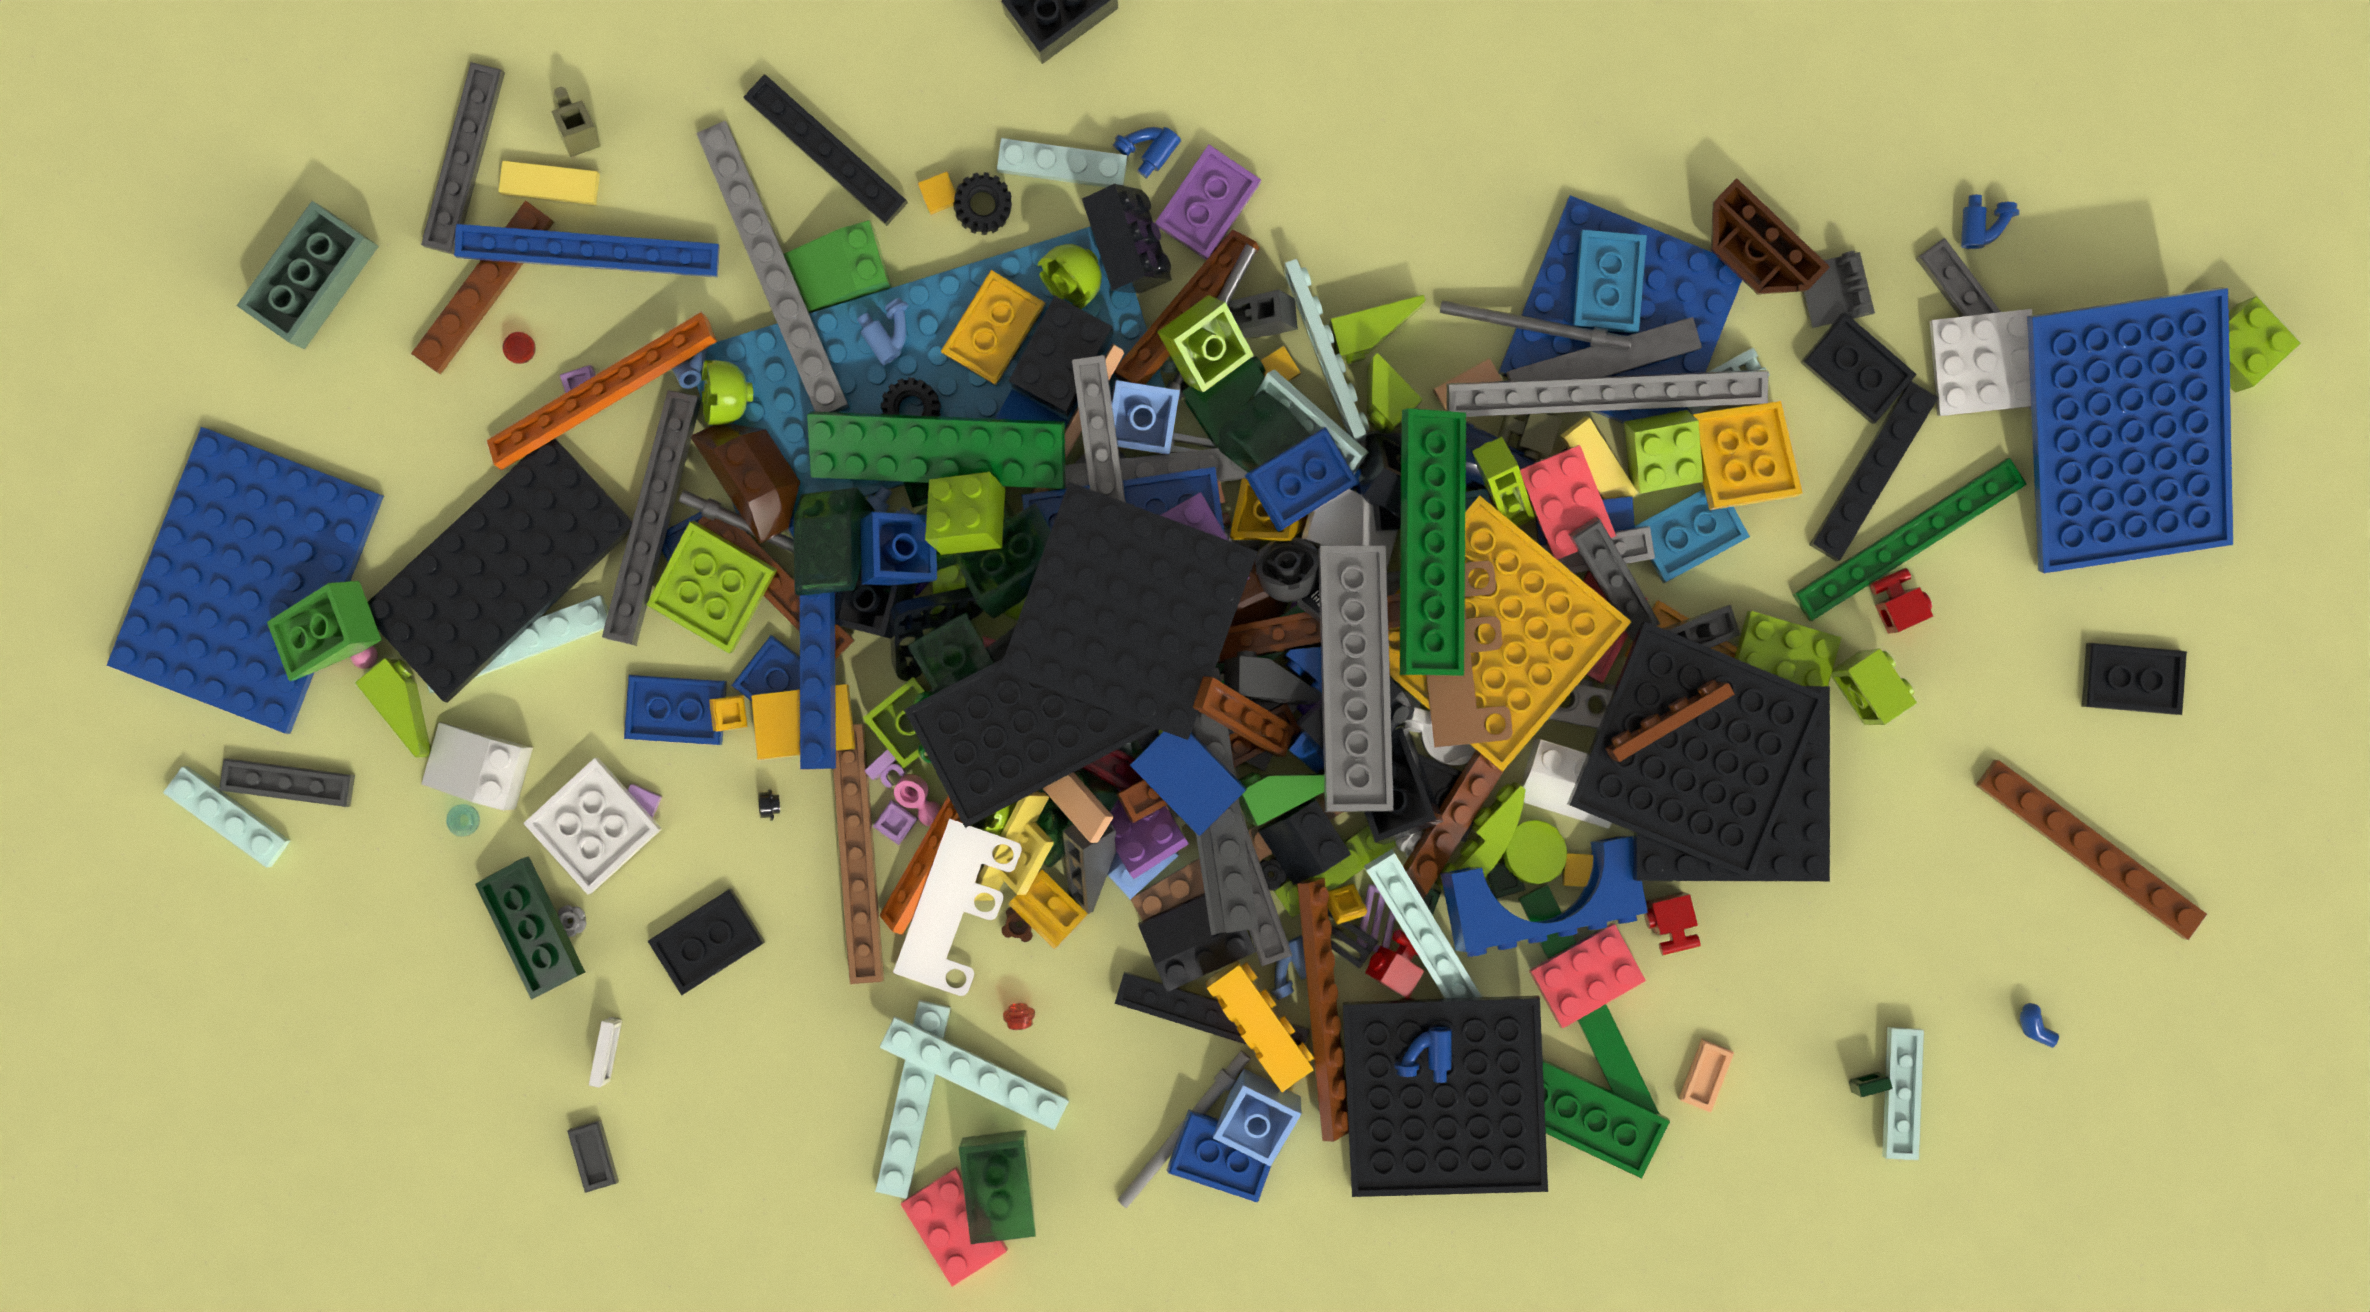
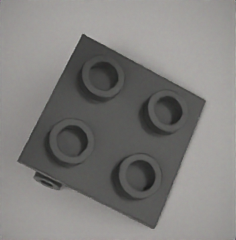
[1804,251,1875,328]

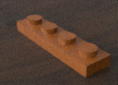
[1193,676,1295,757]
[1605,680,1735,762]

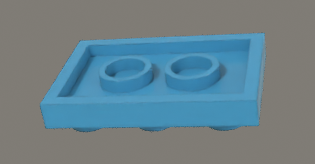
[1573,230,1647,333]
[1635,489,1750,583]

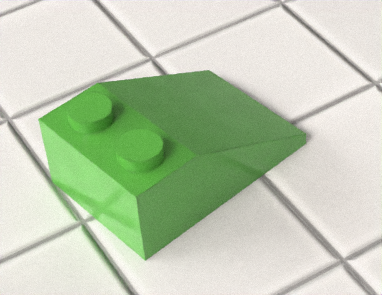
[784,220,892,313]
[267,581,382,681]
[1238,772,1324,826]

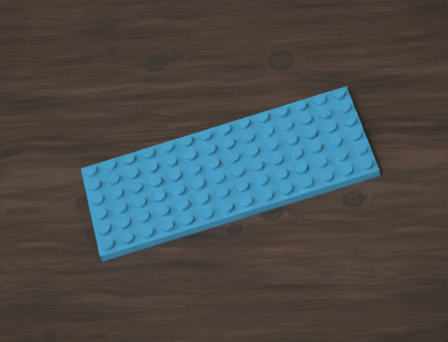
[691,227,1165,534]

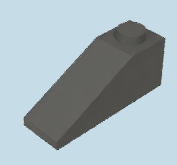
[1228,289,1298,338]
[1662,605,1741,648]
[1224,651,1322,705]
[1063,823,1116,914]

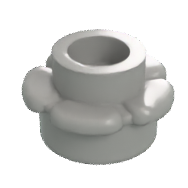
[558,905,587,937]

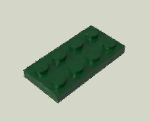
[475,856,585,1000]

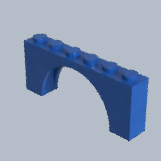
[1441,836,1648,957]

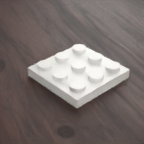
[1929,309,2032,416]
[523,758,662,895]

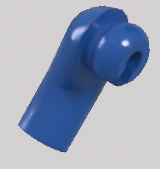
[2020,1003,2059,1048]

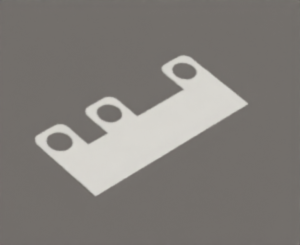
[893,818,1022,996]

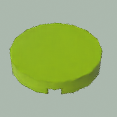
[1503,820,1567,885]

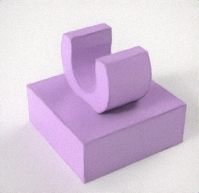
[864,749,906,788]

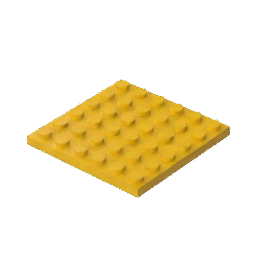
[1388,495,1631,772]

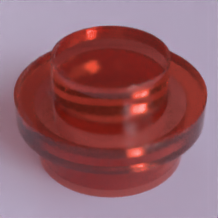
[502,332,536,364]
[1003,1003,1035,1030]

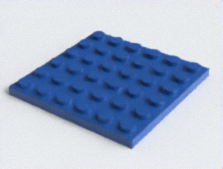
[1498,195,1742,424]

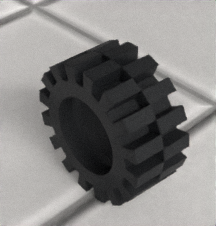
[954,172,1012,235]
[880,377,942,417]

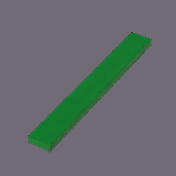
[1792,458,2027,621]
[1518,884,1659,1113]

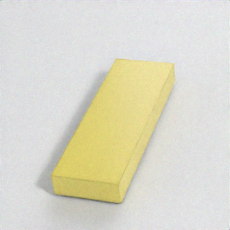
[498,161,600,205]
[1560,416,1638,499]

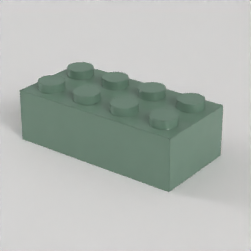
[236,201,379,349]

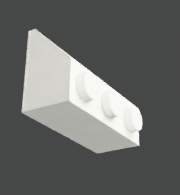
[1521,739,1612,829]

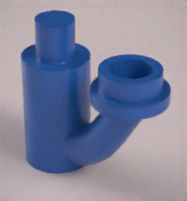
[1113,127,1181,178]
[1961,194,2020,249]
[1395,1027,1452,1083]

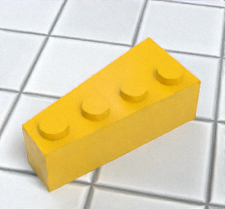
[1206,960,1314,1092]

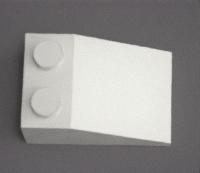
[421,722,533,811]

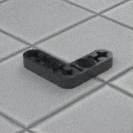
[889,587,985,681]

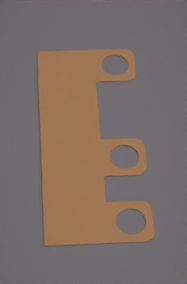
[1426,561,1513,748]

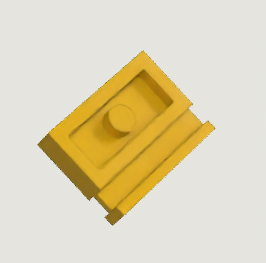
[1008,869,1088,949]

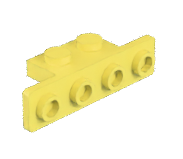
[974,792,1054,901]

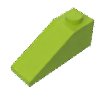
[1329,295,1426,364]
[1472,437,1535,527]
[355,658,431,758]

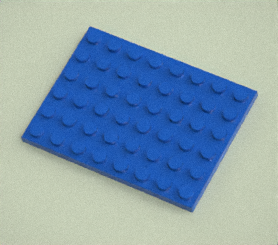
[2027,287,2233,573]
[107,427,384,734]

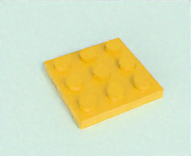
[1693,401,1803,510]

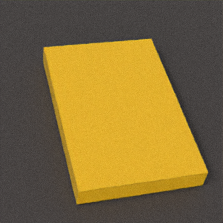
[941,270,1046,386]
[751,684,855,760]

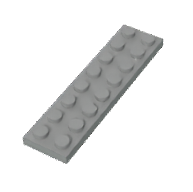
[1318,546,1393,812]

